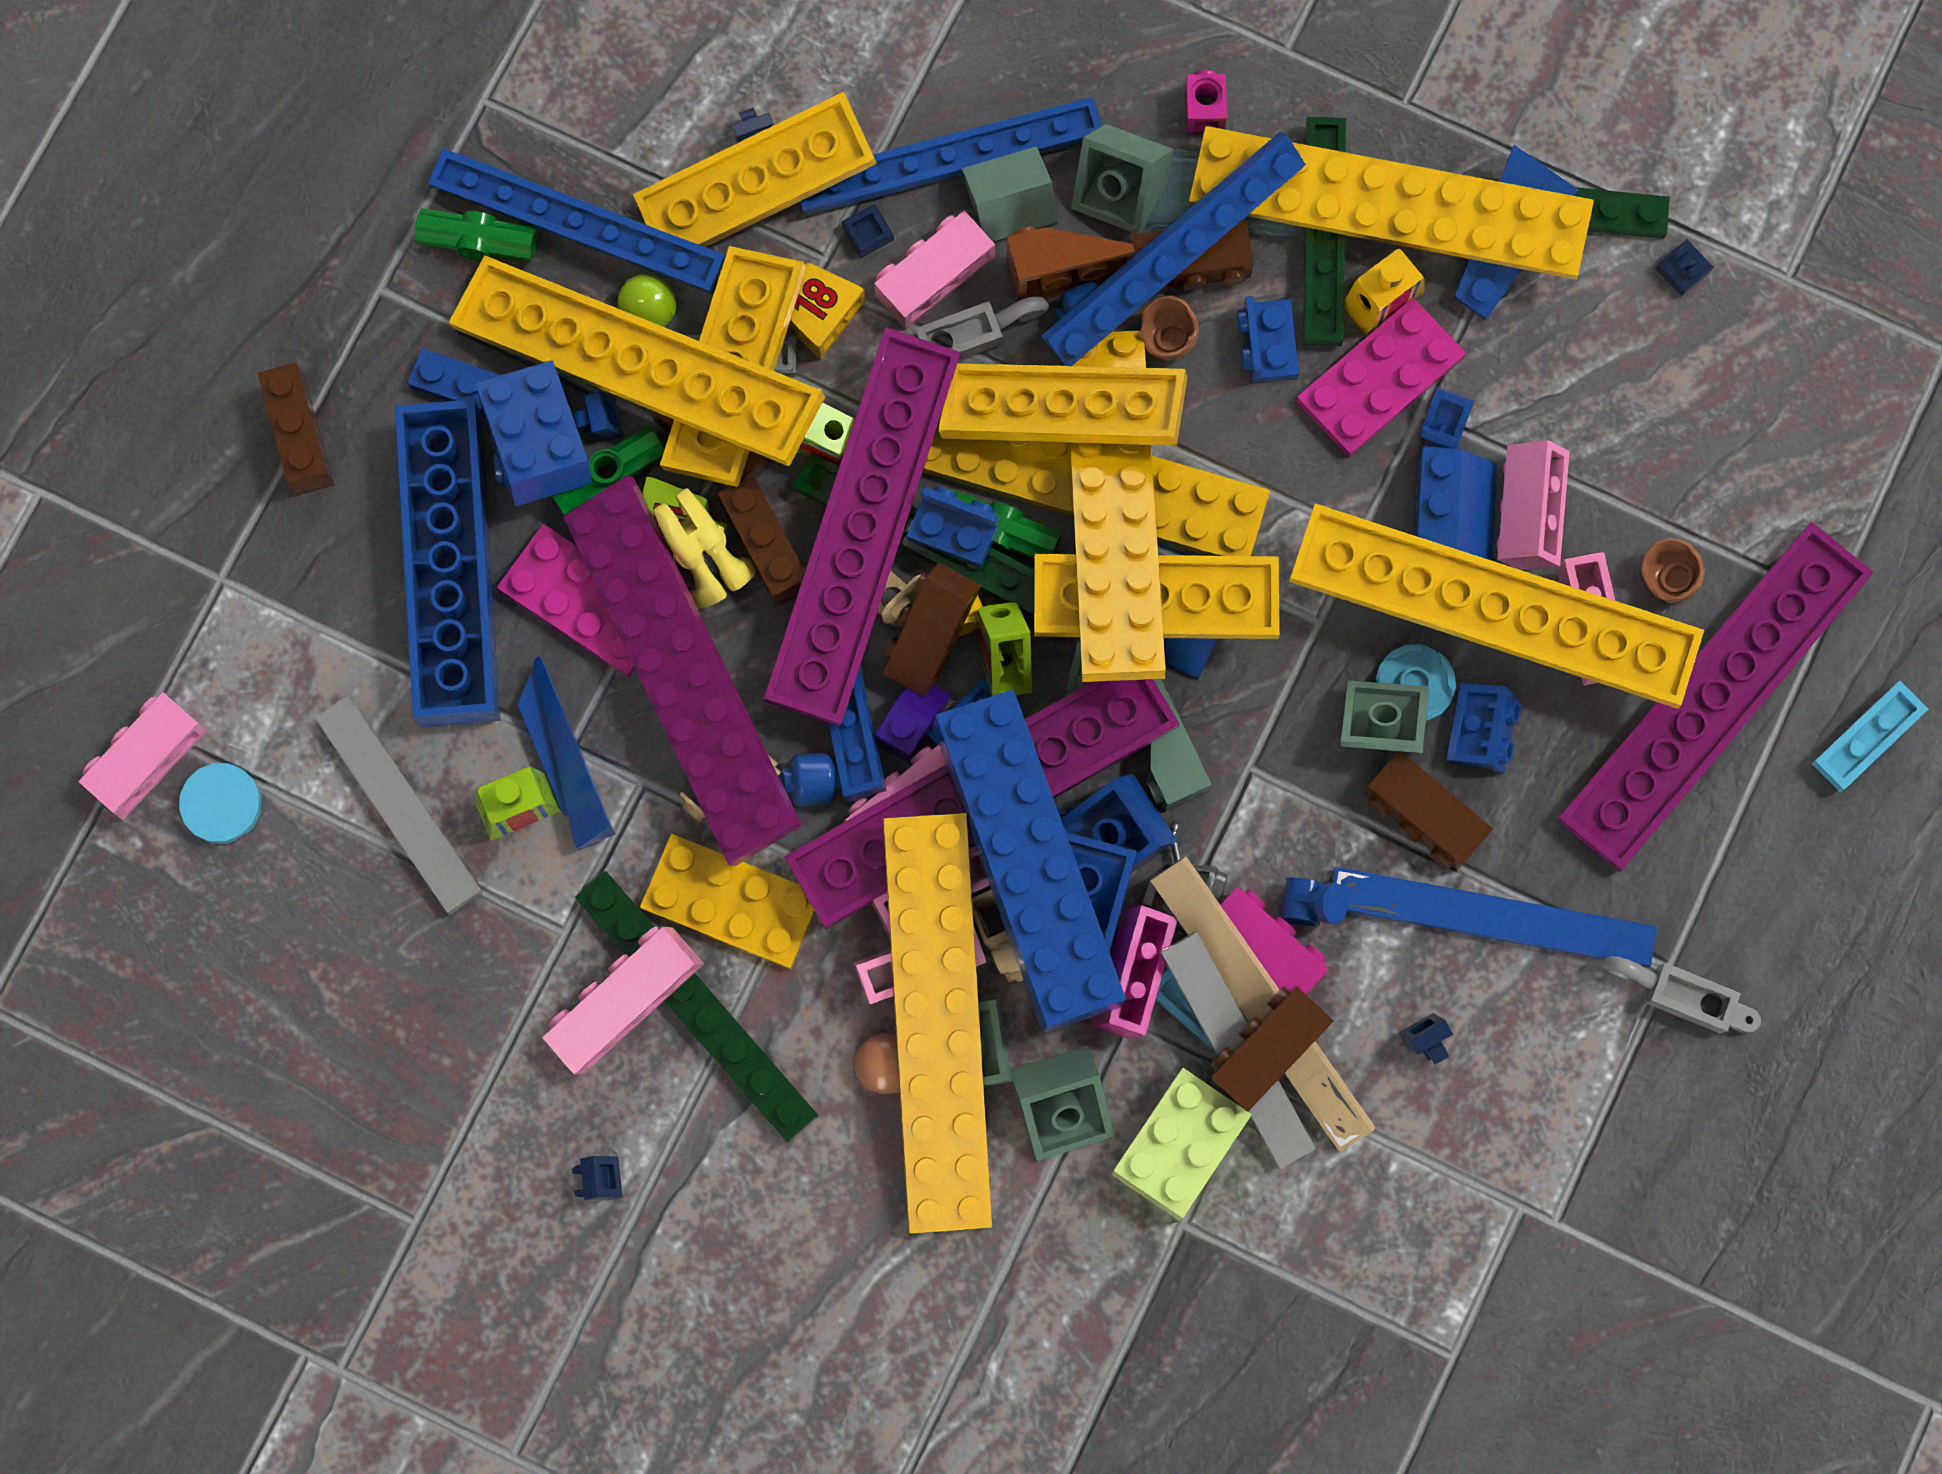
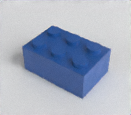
[476,360,592,506]

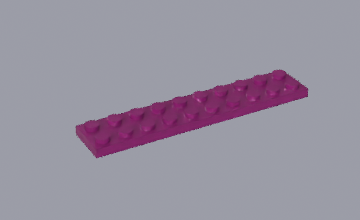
[763,327,961,726]
[563,475,802,866]
[1557,522,1874,872]
[784,679,1180,930]

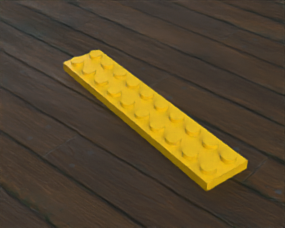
[1189,126,1594,280]
[448,255,825,466]
[1070,331,1165,682]
[923,413,1270,556]
[1289,503,1704,709]
[883,813,992,1234]

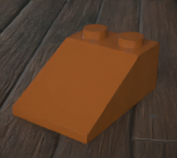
[1006,226,1135,302]

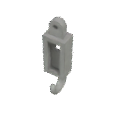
[915,296,1049,361]
[1601,956,1761,1034]

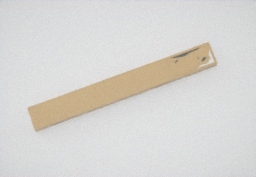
[1151,857,1376,1152]

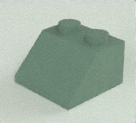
[1071,124,1174,234]
[1010,1045,1115,1161]

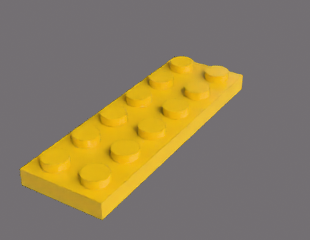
[633,91,877,247]
[660,246,806,487]
[939,363,1187,446]
[1034,554,1280,639]

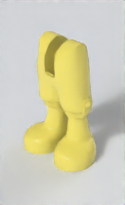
[653,488,756,609]

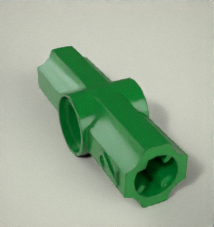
[414,208,538,263]
[552,426,664,516]
[950,489,1062,561]

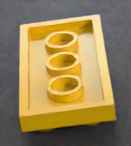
[640,833,815,970]

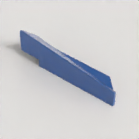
[518,656,615,850]

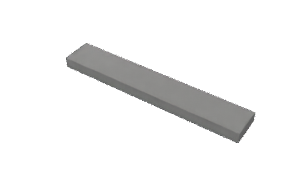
[315,696,483,915]
[1160,932,1316,1169]

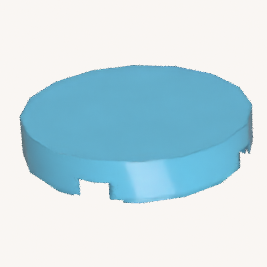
[1375,644,1456,723]
[179,763,262,844]

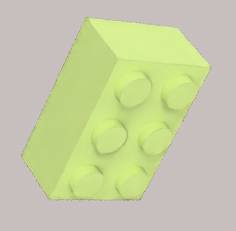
[1112,1068,1252,1221]

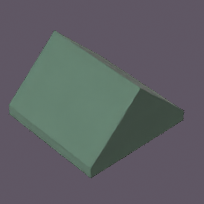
[961,146,1058,241]
[1341,680,1429,753]

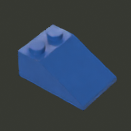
[1061,774,1178,873]
[1066,832,1137,953]

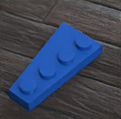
[1453,145,1578,320]

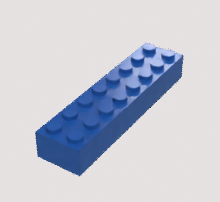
[395,399,501,728]
[933,689,1126,1034]

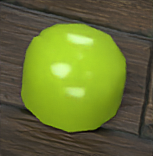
[617,273,677,327]

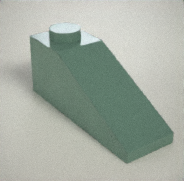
[1145,679,1212,812]

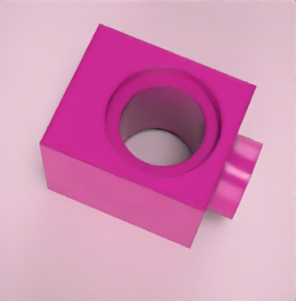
[1184,70,1227,133]

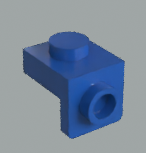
[1419,387,1474,449]

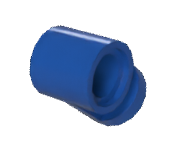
[1280,877,1348,927]

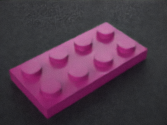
[1296,297,1467,458]
[497,524,635,678]

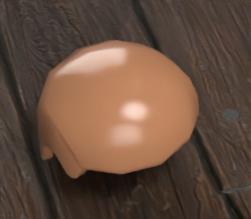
[1139,295,1199,361]
[1641,537,1705,603]
[853,1032,900,1094]

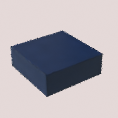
[841,204,894,259]

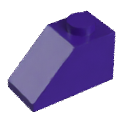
[875,685,952,764]

